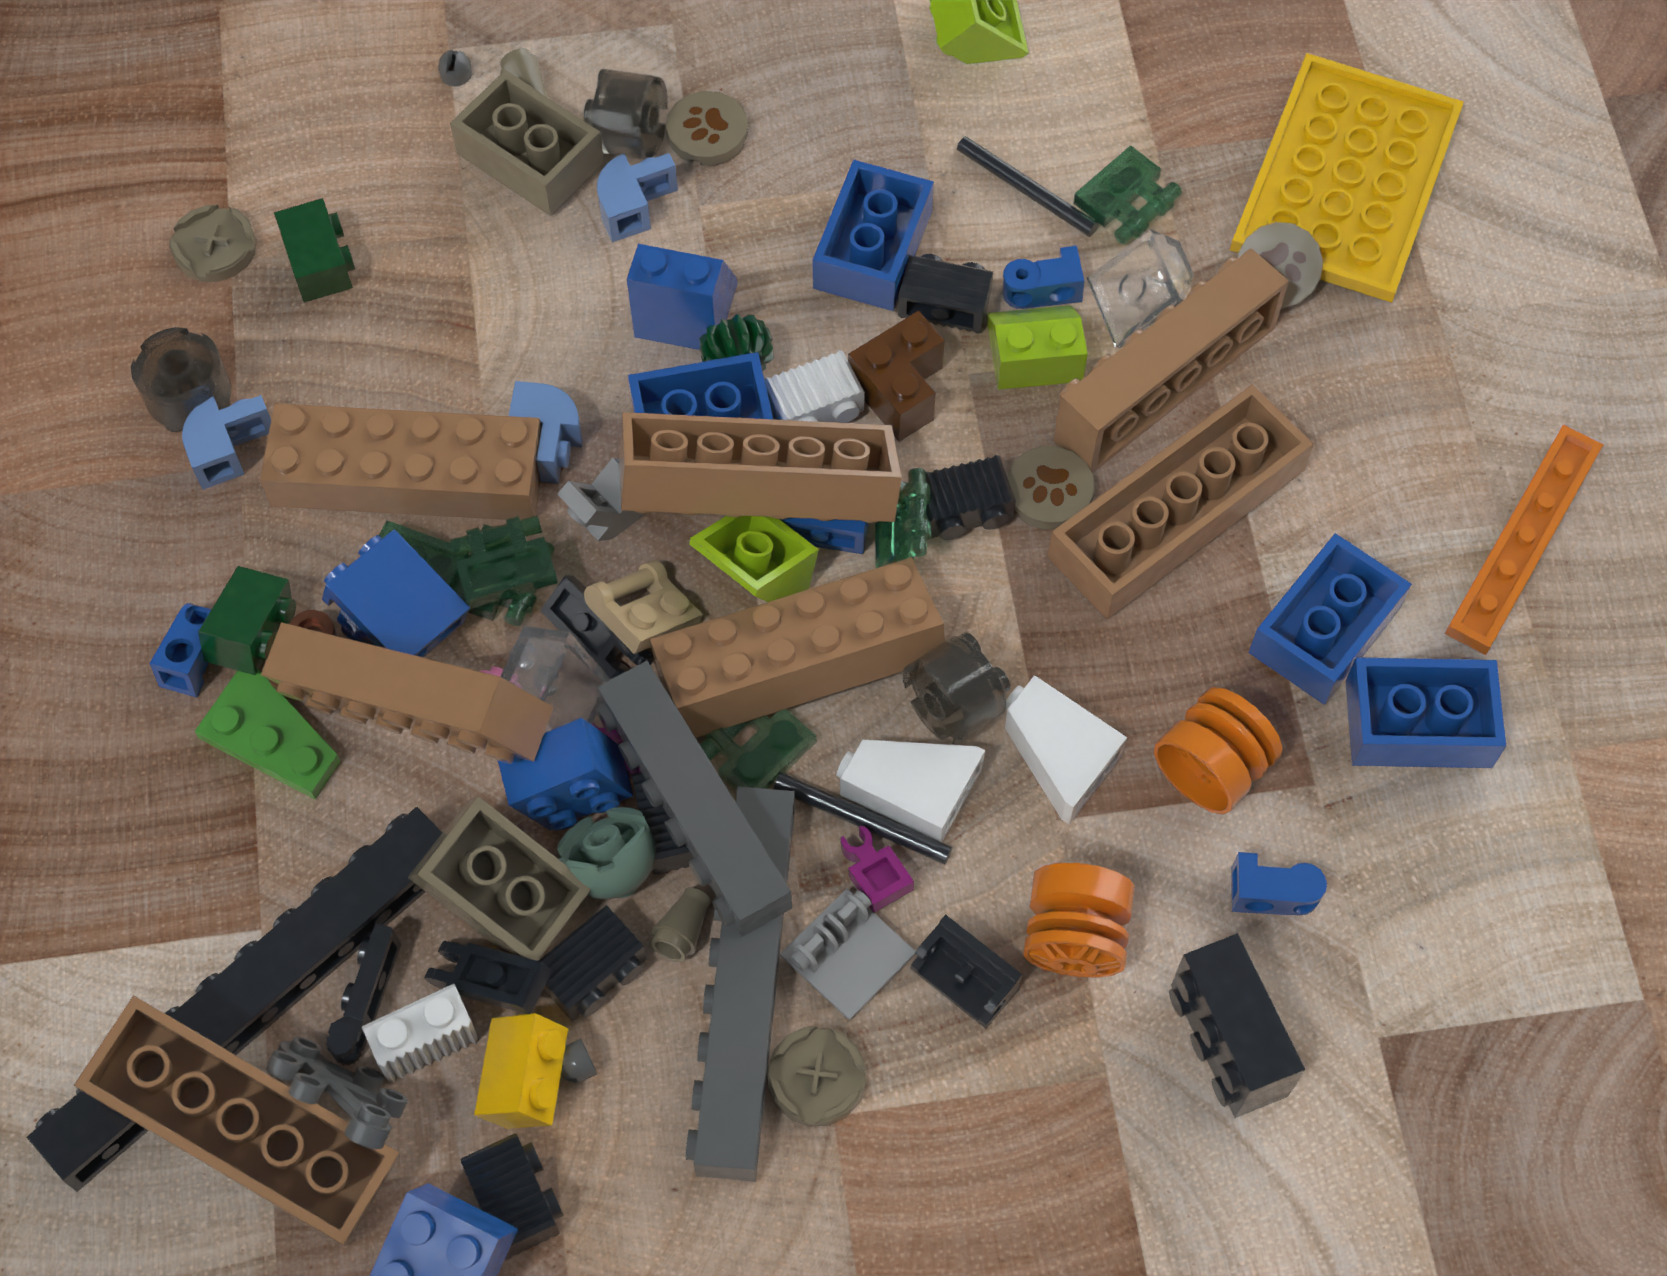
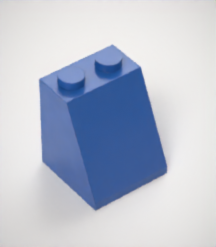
[626,244,738,350]

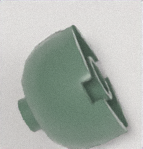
[557,807,656,899]

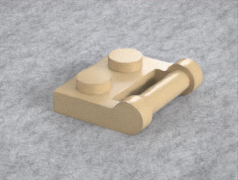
[584,560,703,654]

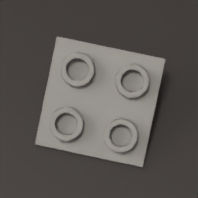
[780,889,916,1021]

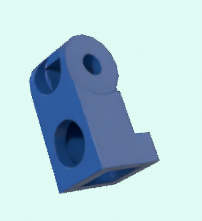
[1002,245,1085,309]
[149,603,211,698]
[1231,852,1327,916]

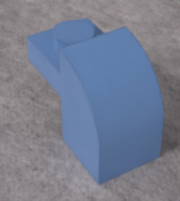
[597,153,678,242]
[509,381,583,484]
[182,395,271,490]

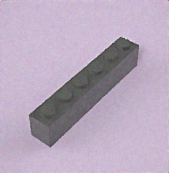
[595,661,792,937]

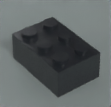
[1169,933,1306,1118]

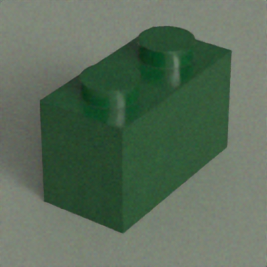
[274,198,356,303]
[198,566,296,675]

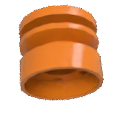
[1154,687,1283,815]
[1023,863,1135,978]

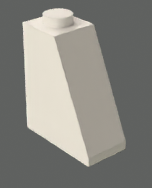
[1004,675,1127,825]
[836,740,985,843]

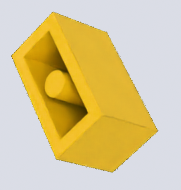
[474,1013,568,1129]

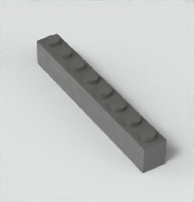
[686,786,795,1182]

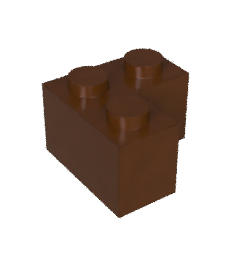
[848,311,945,442]

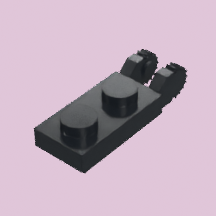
[541,575,654,679]
[325,923,401,1066]
[424,941,552,1014]

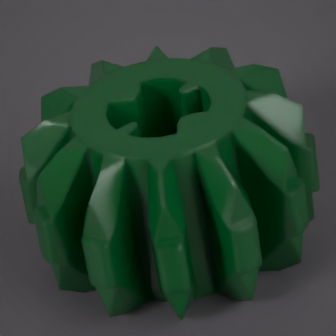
[699,314,774,371]

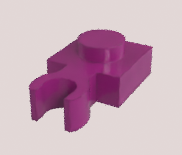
[840,826,914,913]

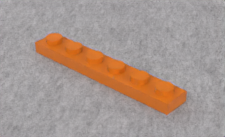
[1445,424,1604,655]

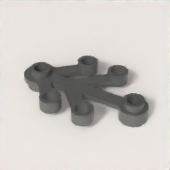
[266,1037,408,1149]

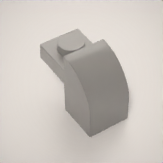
[558,458,644,541]

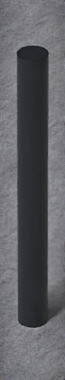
[957,136,1099,237]
[774,772,953,865]

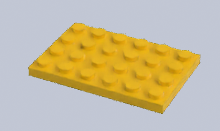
[1230,53,1464,303]

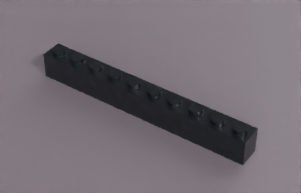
[26,807,442,1192]

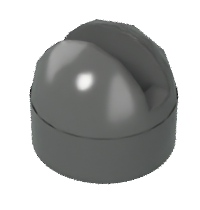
[438,50,472,86]
[561,1038,597,1083]

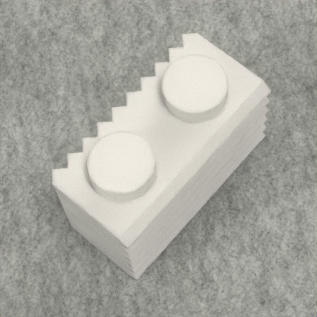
[765,350,864,423]
[362,984,479,1083]

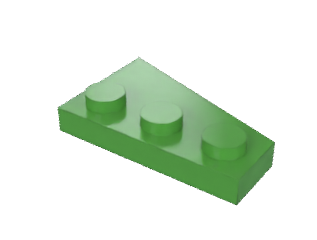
[194,670,341,799]

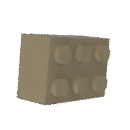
[450,70,604,216]
[408,796,591,961]

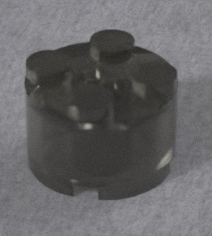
[584,69,668,159]
[131,327,232,433]
[903,632,1011,745]

